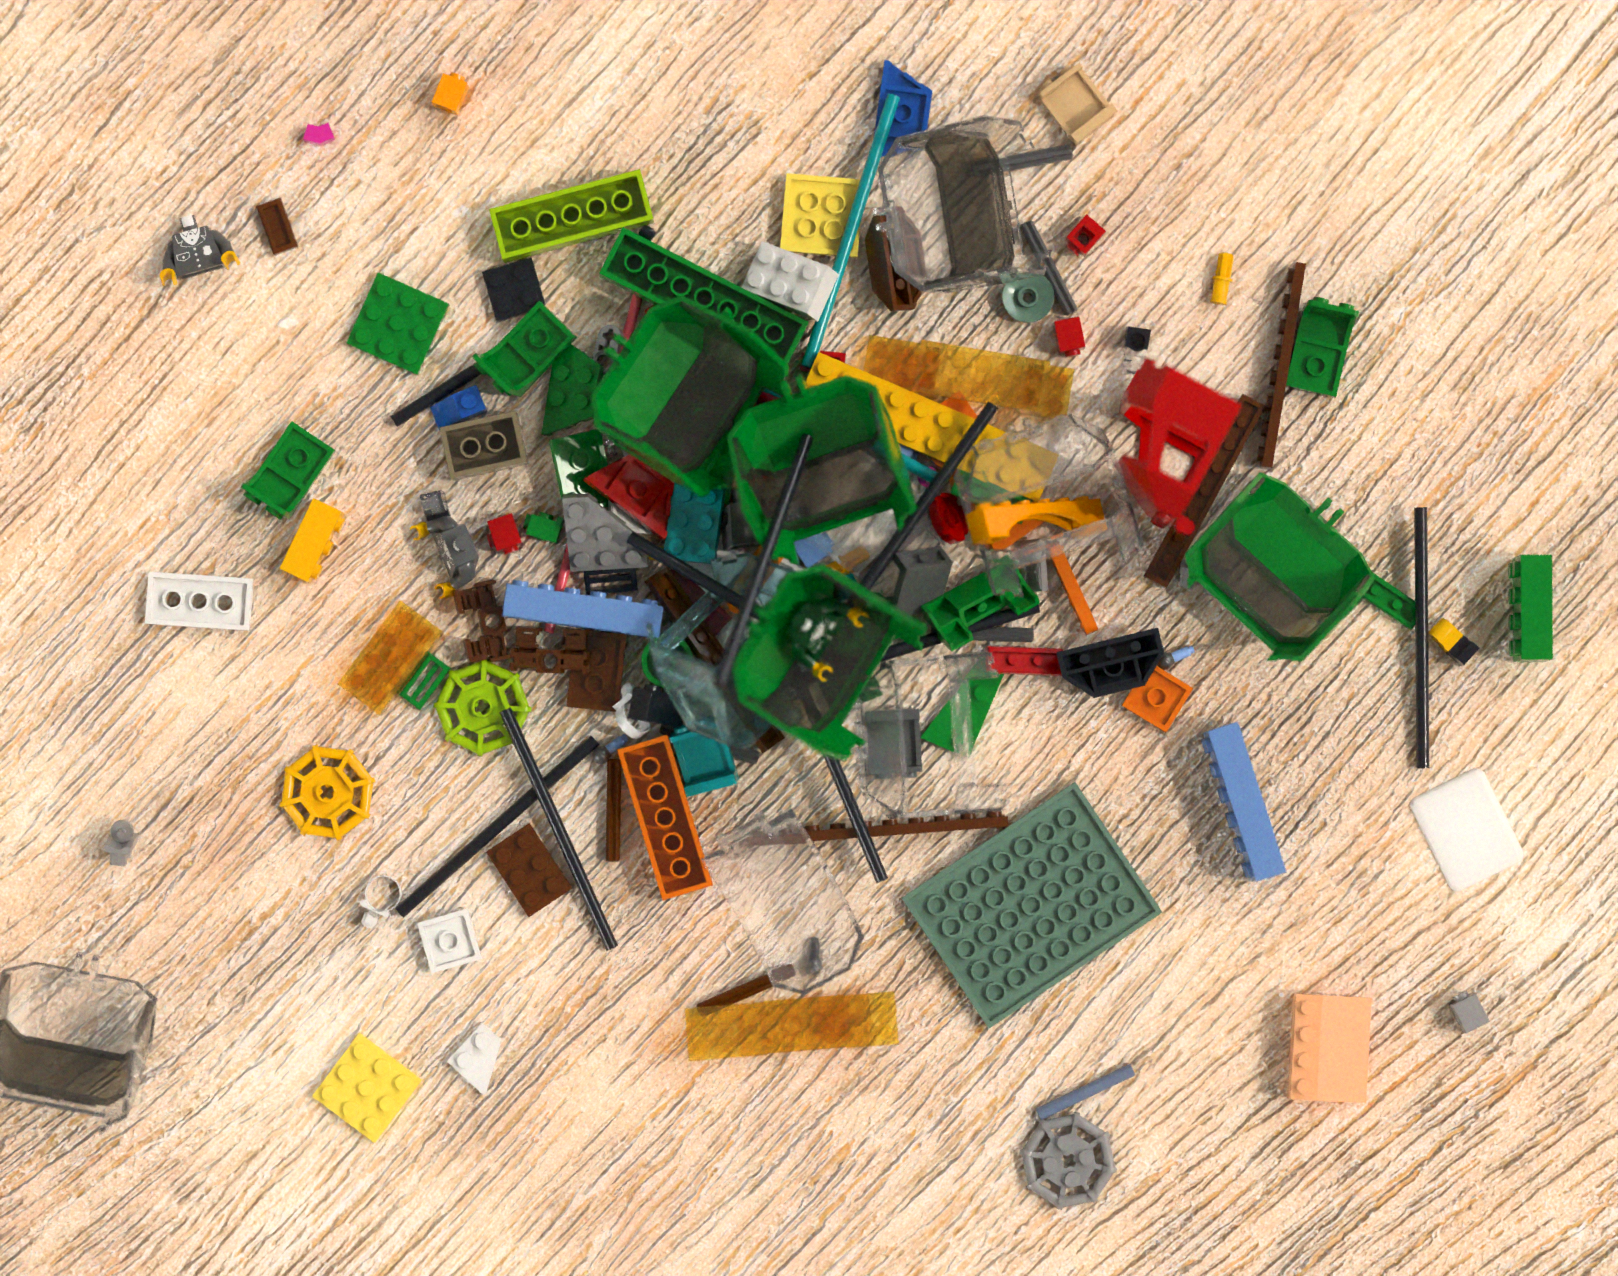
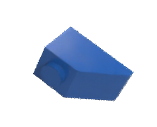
[430,385,488,431]

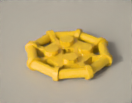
[279,744,375,841]

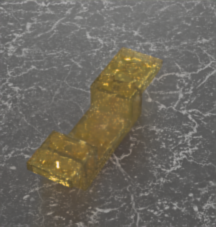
[863,335,1074,421]
[685,991,899,1061]

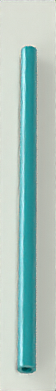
[801,94,900,368]

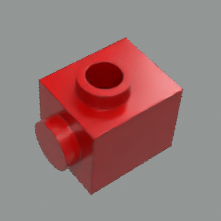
[486,513,523,555]

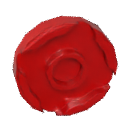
[929,492,969,544]

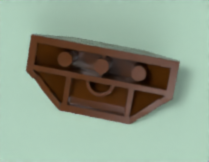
[865,207,926,311]

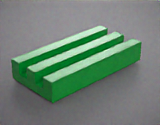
[399,653,451,710]

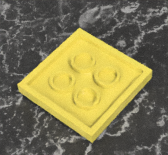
[780,173,860,258]
[312,1033,423,1143]

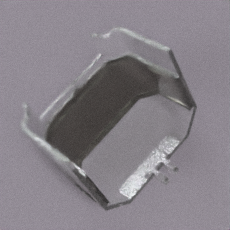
[873,116,1052,294]
[0,952,158,1134]

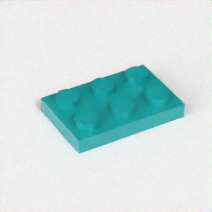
[664,482,726,565]

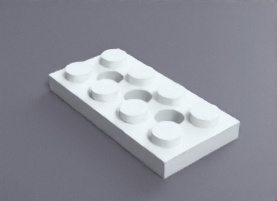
[145,572,254,631]

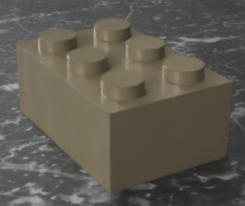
[439,411,529,481]

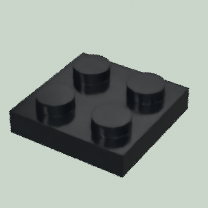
[482,257,546,322]

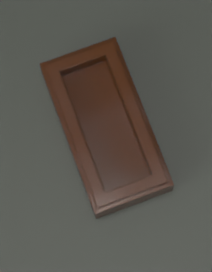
[256,198,299,256]

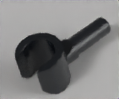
[638,225,655,241]

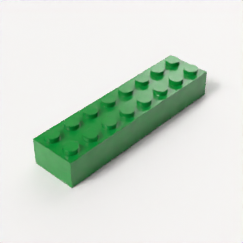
[599,227,809,365]

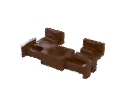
[453,580,511,663]
[510,627,591,674]

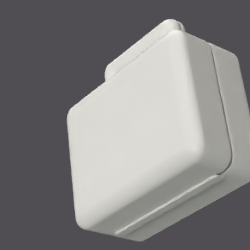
[1410,768,1524,892]

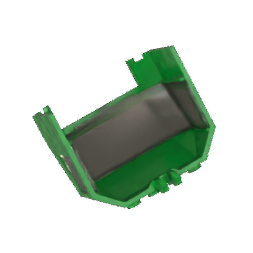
[591,295,789,497]
[727,375,917,565]
[1185,472,1375,661]
[733,565,927,761]

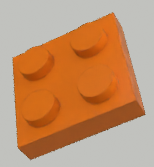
[1121,666,1193,733]

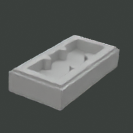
[1020,539,1048,592]

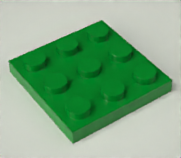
[346,272,450,375]

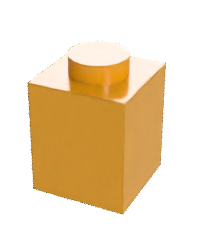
[432,72,469,116]

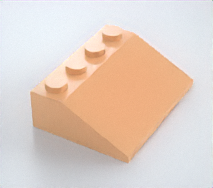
[1287,993,1372,1103]

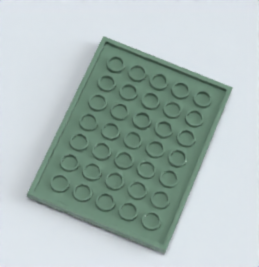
[902,782,1163,1029]

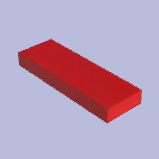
[985,646,1063,676]

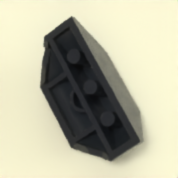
[1056,627,1164,698]

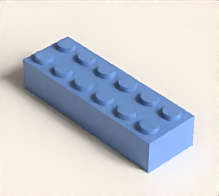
[502,580,664,639]
[1201,722,1287,882]

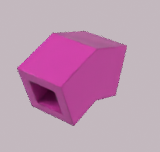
[304,123,335,146]

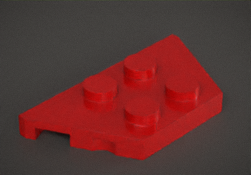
[583,454,674,540]

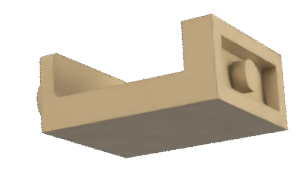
[1038,62,1118,146]

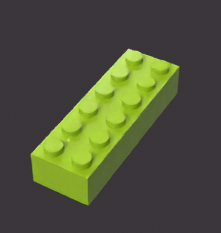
[489,169,654,263]

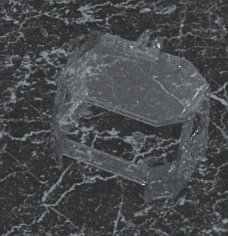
[953,414,1143,597]
[851,652,1007,819]

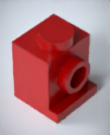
[1065,214,1106,257]

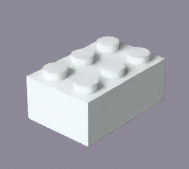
[741,241,839,322]

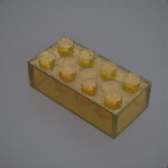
[338,600,444,716]

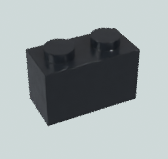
[628,684,688,727]

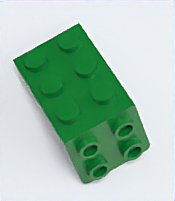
[1286,297,1359,398]
[472,301,577,397]
[241,421,336,520]

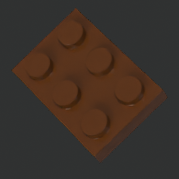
[566,630,627,712]
[486,823,573,917]

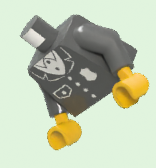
[160,215,240,286]
[410,516,479,599]

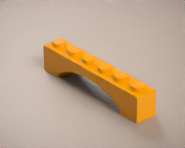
[966,496,1107,545]

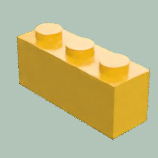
[279,498,345,584]

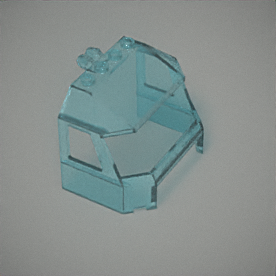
[646,552,821,749]

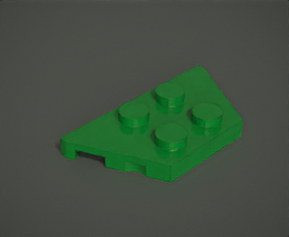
[541,344,604,436]

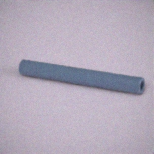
[1036,1064,1135,1120]

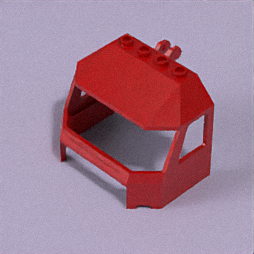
[1114,357,1242,537]

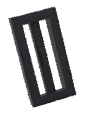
[583,568,638,595]

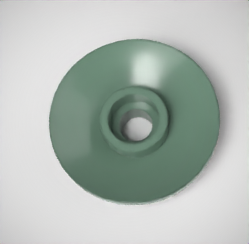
[1002,271,1054,323]

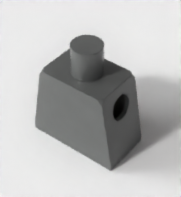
[721,489,771,551]

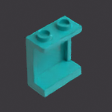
[669,718,739,797]

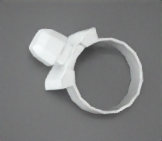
[612,683,650,739]
[359,875,402,929]

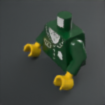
[787,597,868,681]

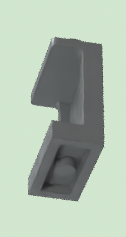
[884,546,953,615]
[867,709,922,779]

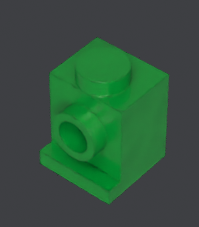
[523,512,564,545]

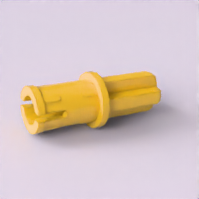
[1210,252,1234,305]

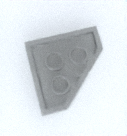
[562,493,649,572]

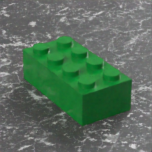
[1508,555,1553,662]

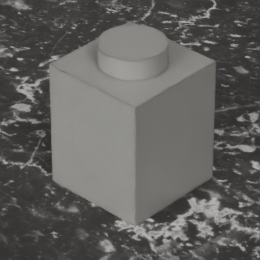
[1449,991,1490,1033]

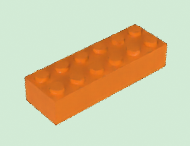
[617,735,713,900]

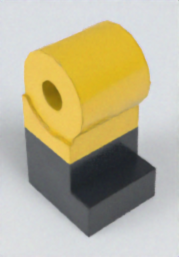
[1428,617,1480,666]

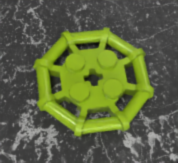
[433,659,532,757]

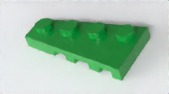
[920,653,1004,758]

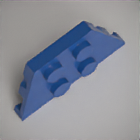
[874,60,932,158]

